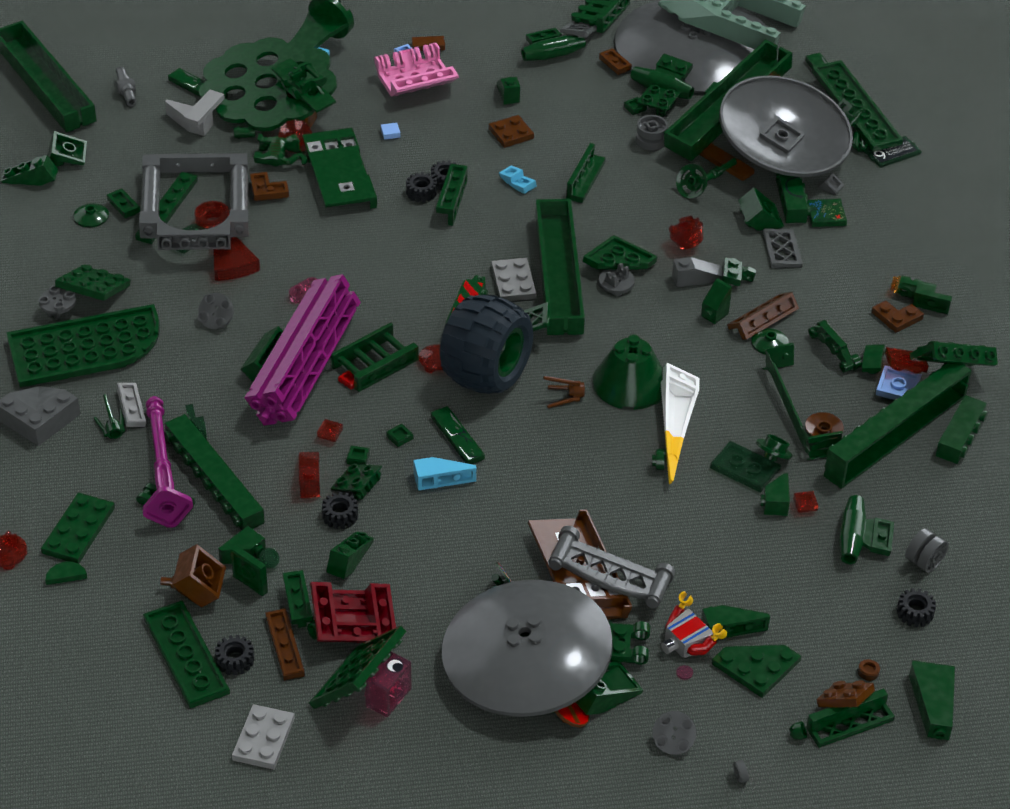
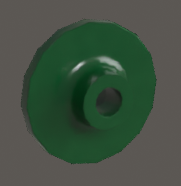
[756,434,792,461]

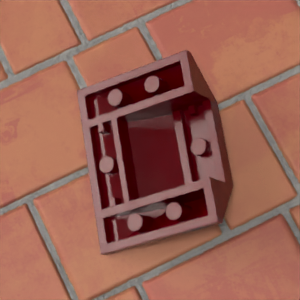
[310,582,396,643]

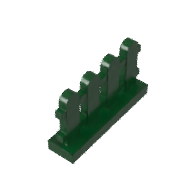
[571,0,630,33]

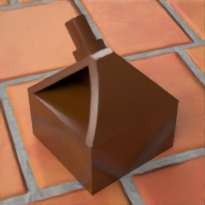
[160,544,226,608]

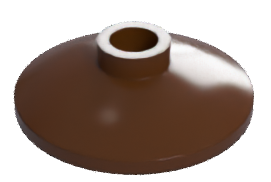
[805,412,844,439]

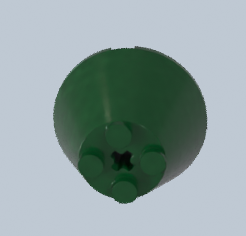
[593,335,663,410]

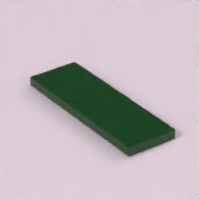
[143,600,230,709]

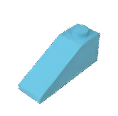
[413,457,477,490]

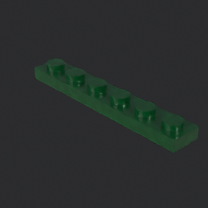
[135,172,198,244]

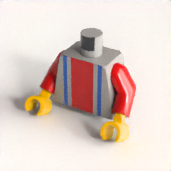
[661,591,727,658]

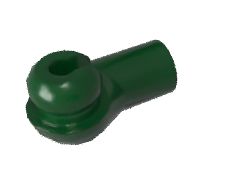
[852,132,868,152]

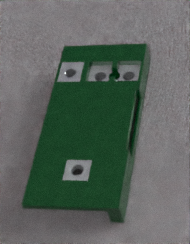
[302,128,377,209]

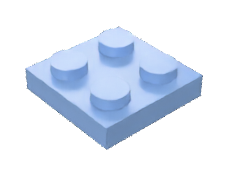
[876,365,922,400]

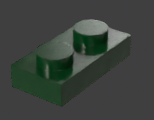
[107,188,140,218]

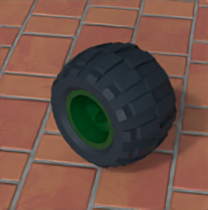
[440,294,533,394]

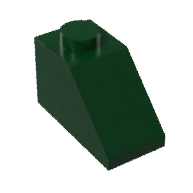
[497,77,520,104]
[701,278,732,324]
[760,473,790,516]
[218,526,266,564]

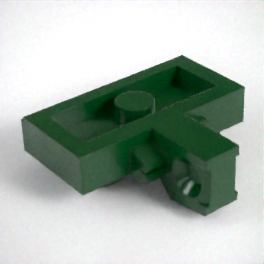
[722,257,756,286]

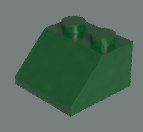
[738,187,784,231]

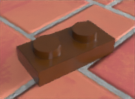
[599,48,632,75]

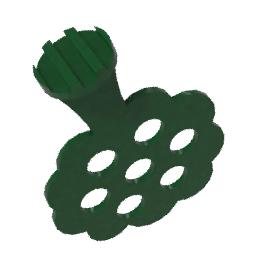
[199,0,354,132]

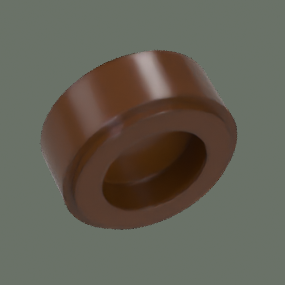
[858,659,880,681]

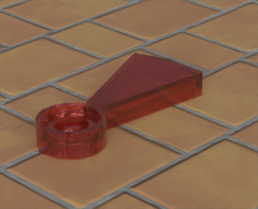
[194,201,260,281]

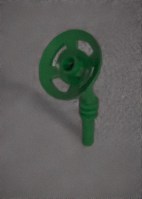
[676,158,737,199]

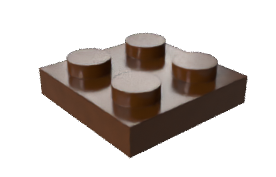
[489,115,534,148]
[816,680,875,707]

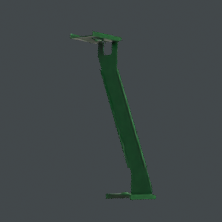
[762,343,843,460]

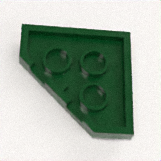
[583,235,658,269]
[712,645,801,698]

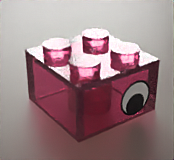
[365,651,411,718]

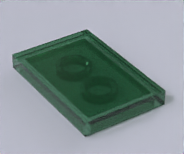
[710,441,781,493]

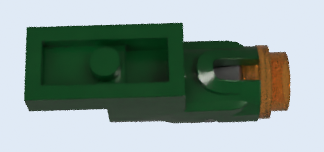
[890,275,952,315]

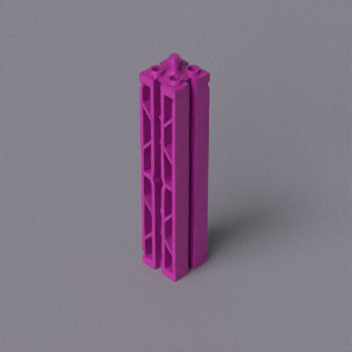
[244,274,361,426]

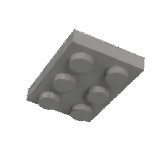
[491,258,536,301]
[232,704,295,770]

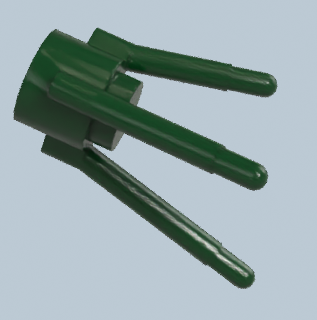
[94,394,125,439]

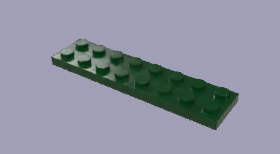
[812,60,903,152]

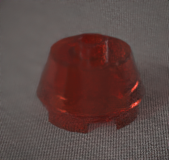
[669,216,704,249]

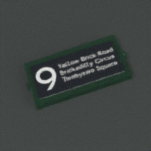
[864,136,922,168]

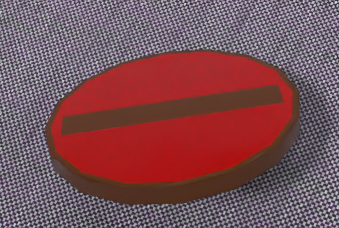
[554,702,590,728]

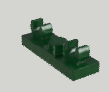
[283,570,313,628]

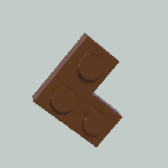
[250,172,289,201]
[871,301,924,333]

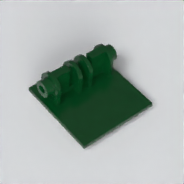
[637,85,681,117]
[330,464,382,501]

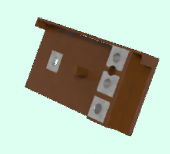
[528,509,632,619]

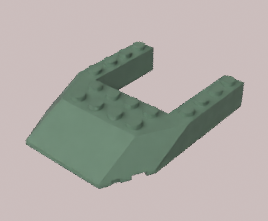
[658,0,806,49]

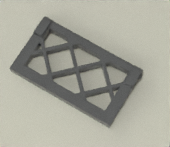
[560,21,597,38]
[762,229,803,268]

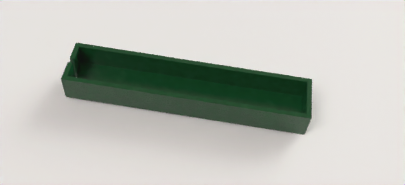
[0,20,97,132]
[664,39,793,161]
[535,199,585,335]
[824,362,972,489]

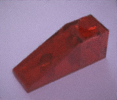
[299,452,320,498]

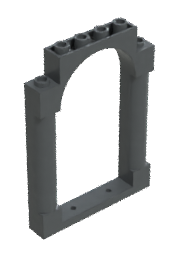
[139,153,249,250]

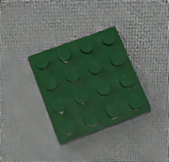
[309,626,407,709]

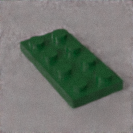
[41,492,115,564]

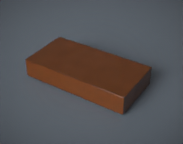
[412,36,445,51]

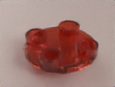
[419,344,443,373]

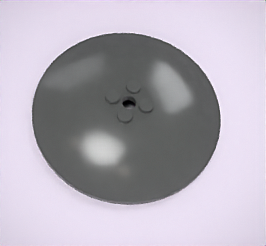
[719,76,853,177]
[442,580,613,717]

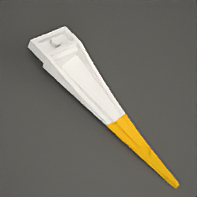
[661,363,699,484]

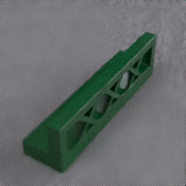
[566,143,606,203]
[436,164,468,226]
[806,688,895,747]

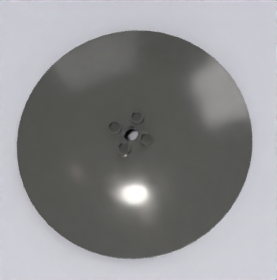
[615,0,767,95]

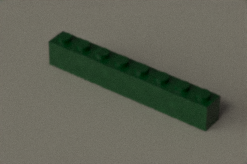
[164,414,265,530]

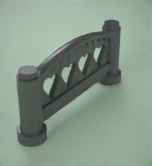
[548,526,676,608]

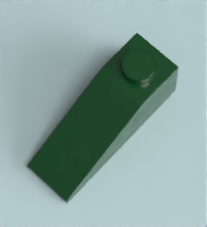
[701,605,770,638]

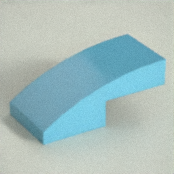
[499,165,537,194]

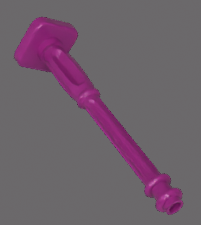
[142,396,193,528]

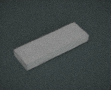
[183,90,225,126]
[116,383,146,427]

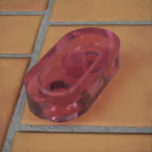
[289,277,318,303]

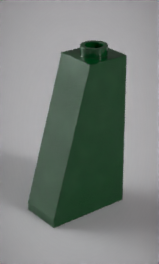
[909,660,955,740]

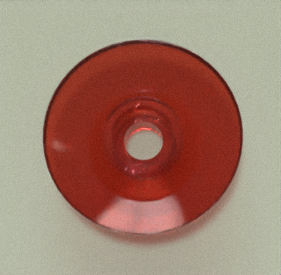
[278,120,312,153]

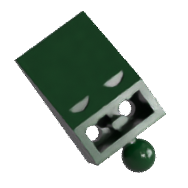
[576,662,643,715]

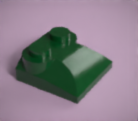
[48,131,87,166]

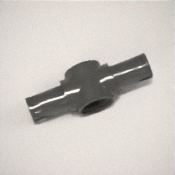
[116,66,137,107]

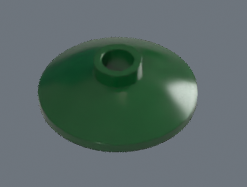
[73,203,109,228]
[751,328,789,355]

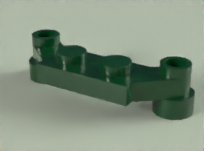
[808,320,862,373]

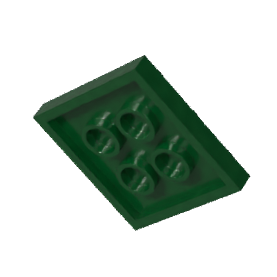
[55,265,131,301]

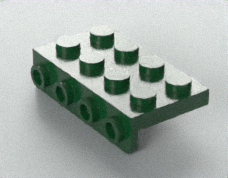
[910,341,998,366]

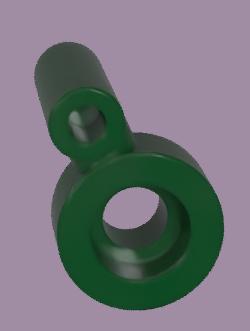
[652,449,667,470]

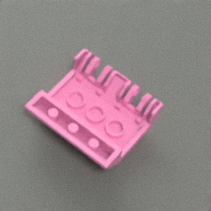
[374,43,459,97]

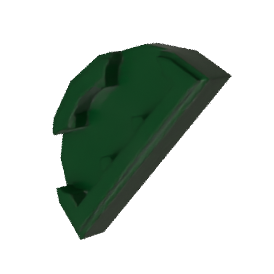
[45,562,88,585]

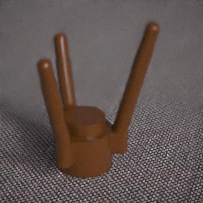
[543,376,585,408]

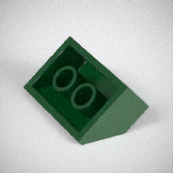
[240,326,283,382]

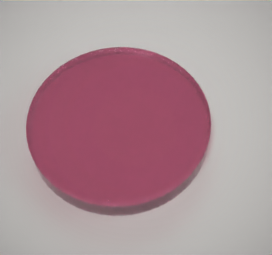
[676,665,693,680]

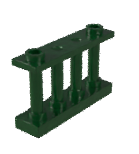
[331,323,419,392]

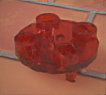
[0,530,28,570]

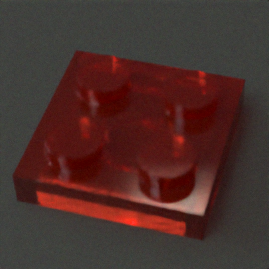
[885,347,929,374]

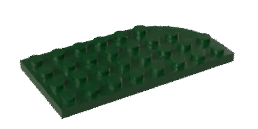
[6,304,160,388]

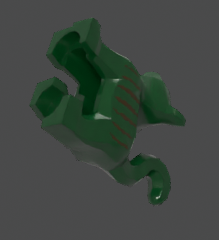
[254,134,308,167]

